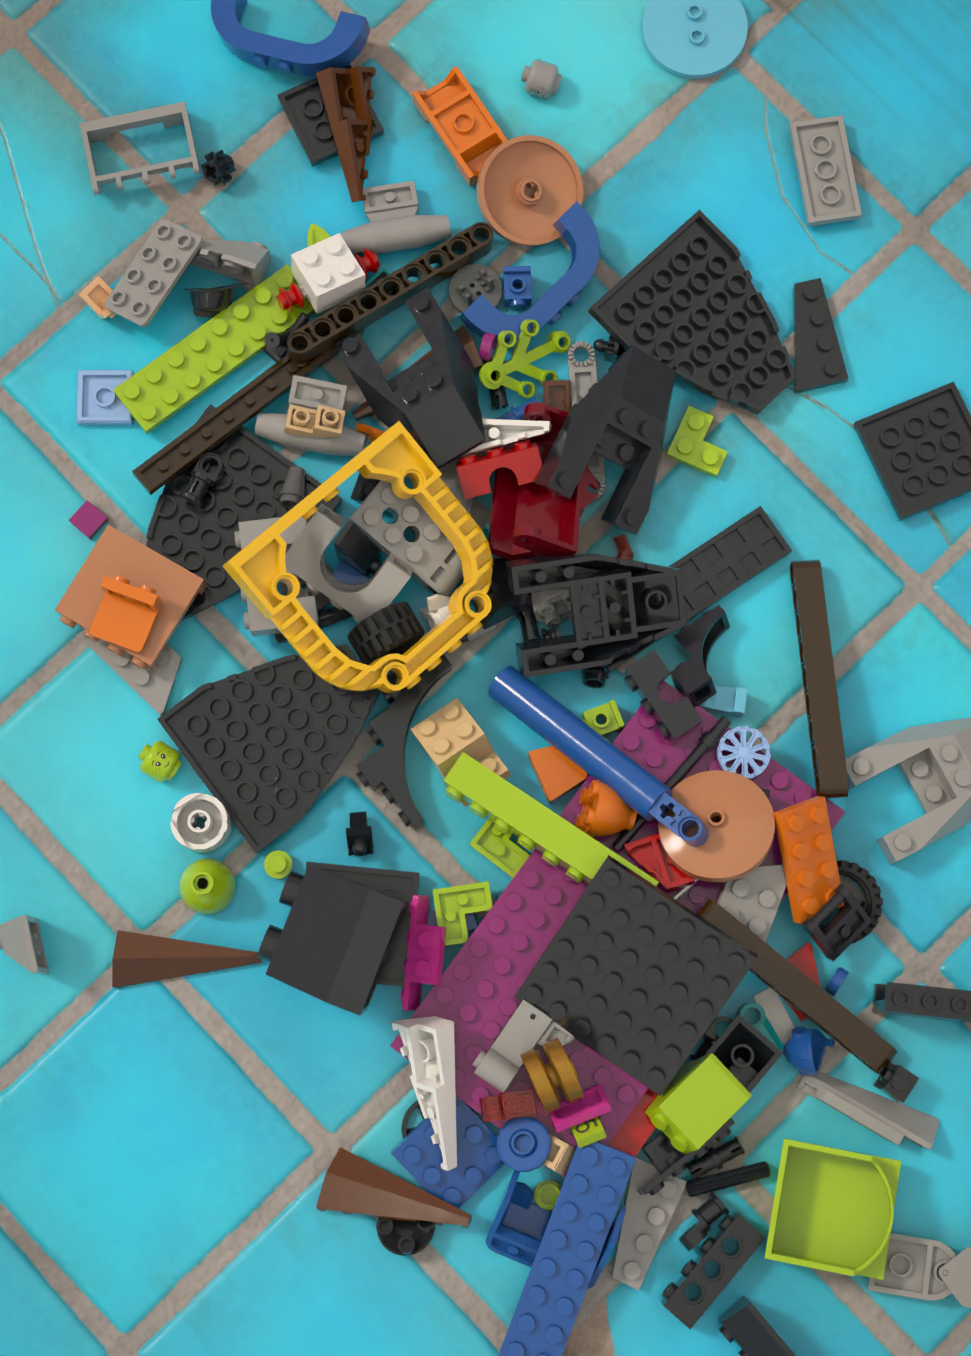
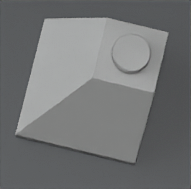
[0,915,50,975]

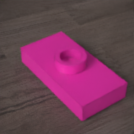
[549,1084,612,1133]

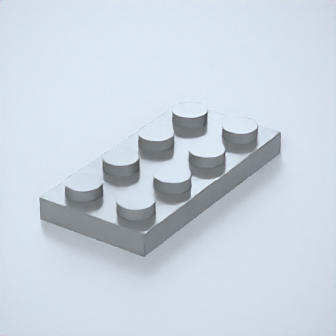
[789,115,862,227]

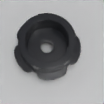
[581,666,609,688]

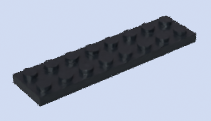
[604,506,792,673]

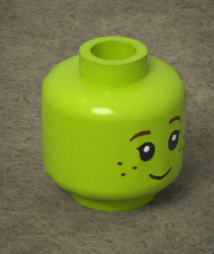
[138,740,182,782]

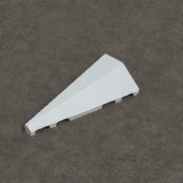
[461,419,552,457]
[392,1016,457,1171]

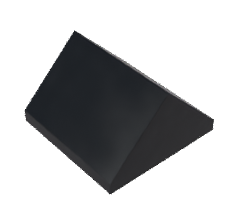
[471,558,533,630]

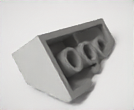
[189,240,272,287]

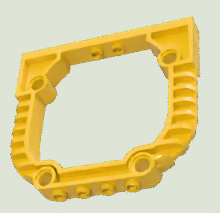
[223,421,493,693]

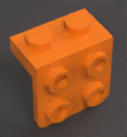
[90,575,163,653]

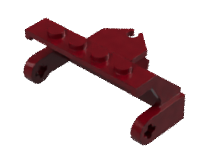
[488,402,599,560]

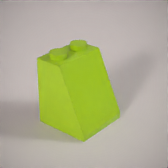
[645,1053,752,1154]

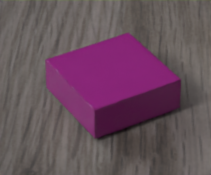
[69,500,109,540]

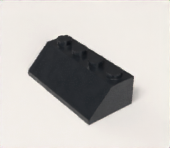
[718,1296,796,1356]

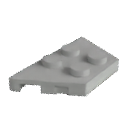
[85,639,183,716]
[717,865,787,942]

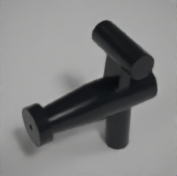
[263,312,310,363]

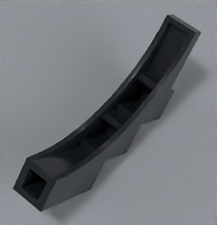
[356,653,452,830]

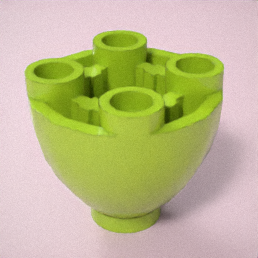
[179,858,236,915]

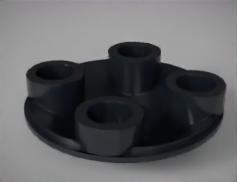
[376,1218,435,1256]

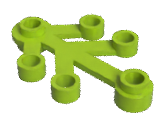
[479,319,571,398]

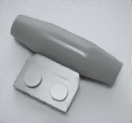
[341,181,451,254]
[255,375,367,456]

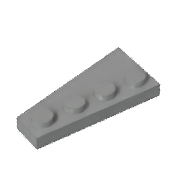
[612,1158,687,1290]

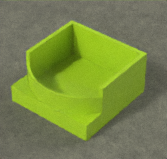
[765,1138,901,1280]

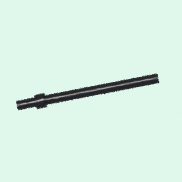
[612,716,731,852]

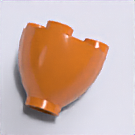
[574,780,637,837]

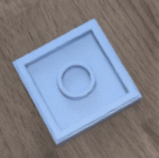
[76,370,134,425]

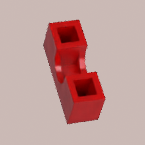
[456,440,542,499]

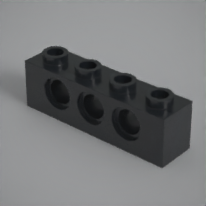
[661,1212,766,1329]

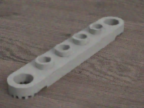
[567,341,606,502]

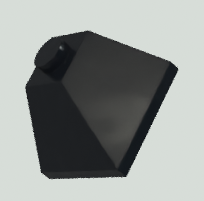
[703,1014,783,1093]

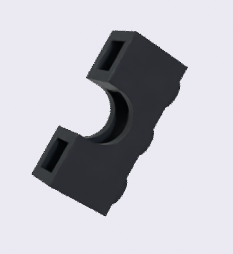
[624,650,703,743]

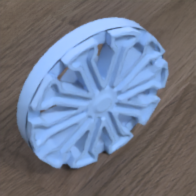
[716,726,771,779]

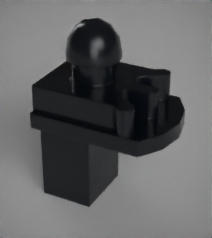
[593,335,626,363]
[346,812,374,856]

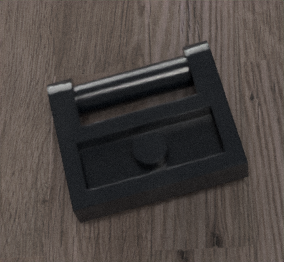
[801,884,872,962]

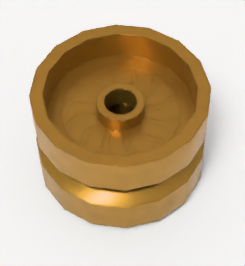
[520,1038,584,1114]

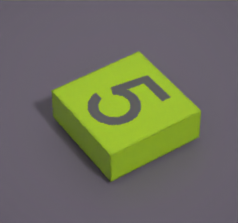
[570,1116,606,1148]

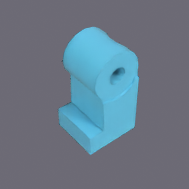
[699,686,748,717]

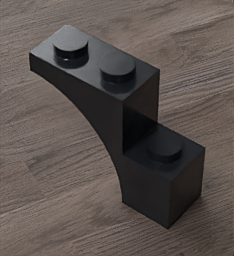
[670,605,730,708]

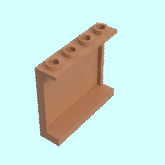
[55,525,207,670]

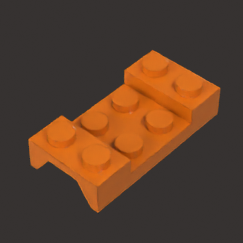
[412,66,508,187]

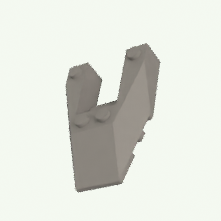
[845,718,971,865]

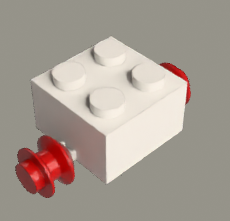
[276,233,380,314]

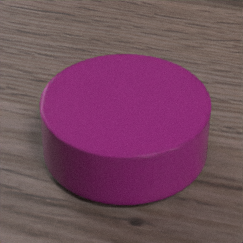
[479,333,498,362]

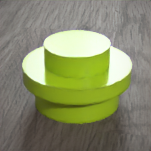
[264,850,293,879]
[534,1180,561,1210]

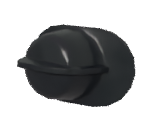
[183,282,249,317]

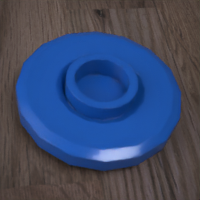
[497,1116,551,1172]

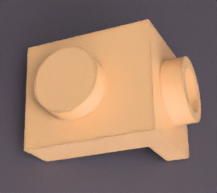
[78,276,117,319]

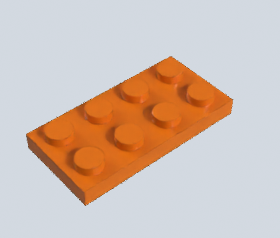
[773,796,844,924]

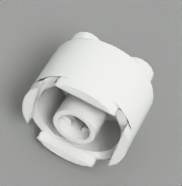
[171,793,231,853]

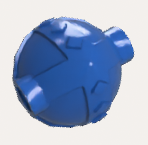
[783,1027,835,1076]

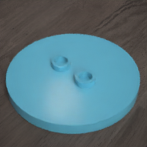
[642,0,748,79]

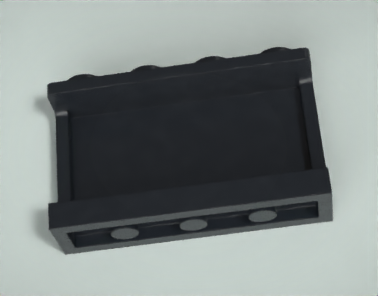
[872,982,971,1023]

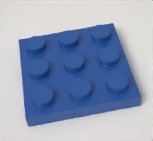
[391,1096,505,1208]

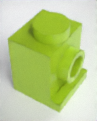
[582,699,625,737]

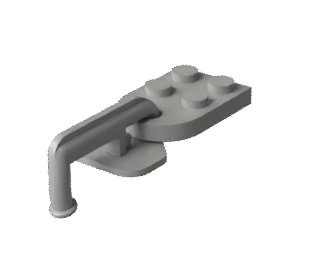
[868,1233,971,1308]

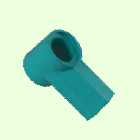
[736,1003,785,1050]

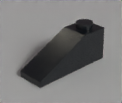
[333,519,382,577]

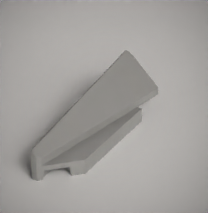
[797,1072,939,1150]

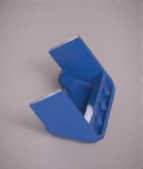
[485,1170,627,1289]

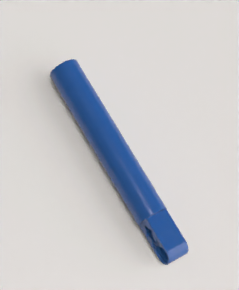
[488,666,709,847]

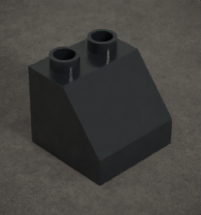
[258,865,408,1015]

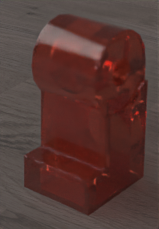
[479,1088,537,1122]

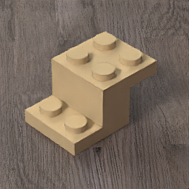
[411,698,511,807]

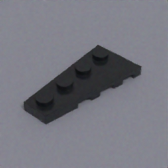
[793,278,848,394]

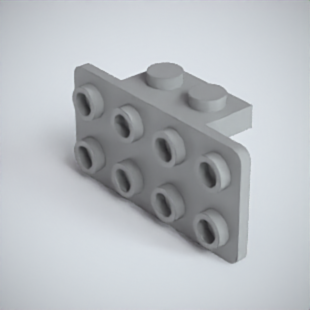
[104,219,203,327]

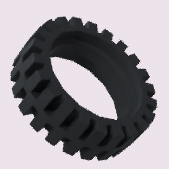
[819,860,883,944]

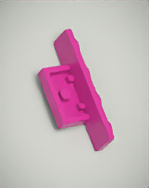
[401,895,446,1011]

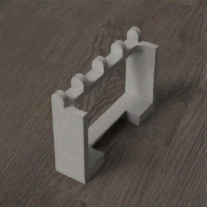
[79,101,201,195]

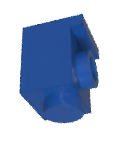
[503,266,532,310]

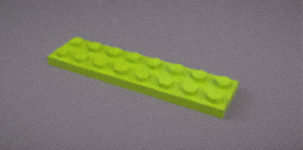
[113,264,316,434]

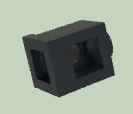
[873,1062,919,1103]

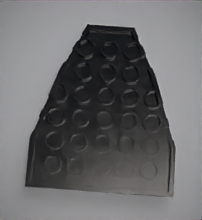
[588,209,797,415]
[146,404,342,621]
[157,644,381,854]

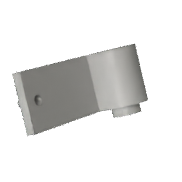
[472,999,552,1093]

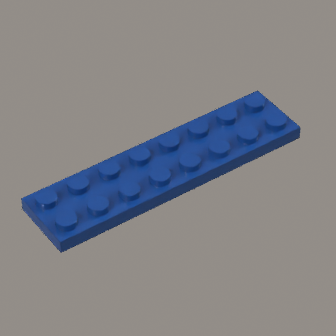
[498,1141,637,1356]

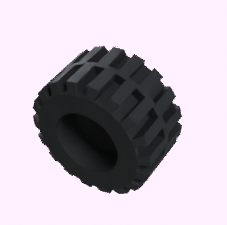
[347,602,425,665]

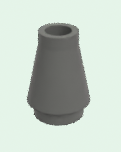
[278,466,306,509]

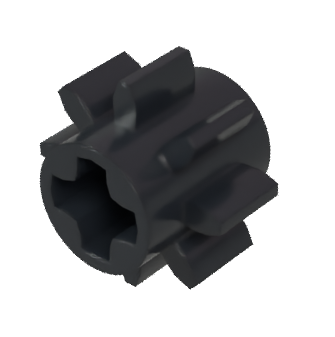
[201,150,236,186]

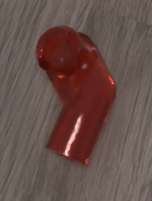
[613,534,634,560]

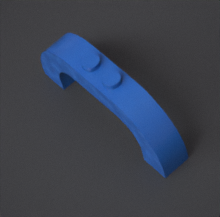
[211,0,370,77]
[458,201,600,342]

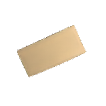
[284,404,345,438]

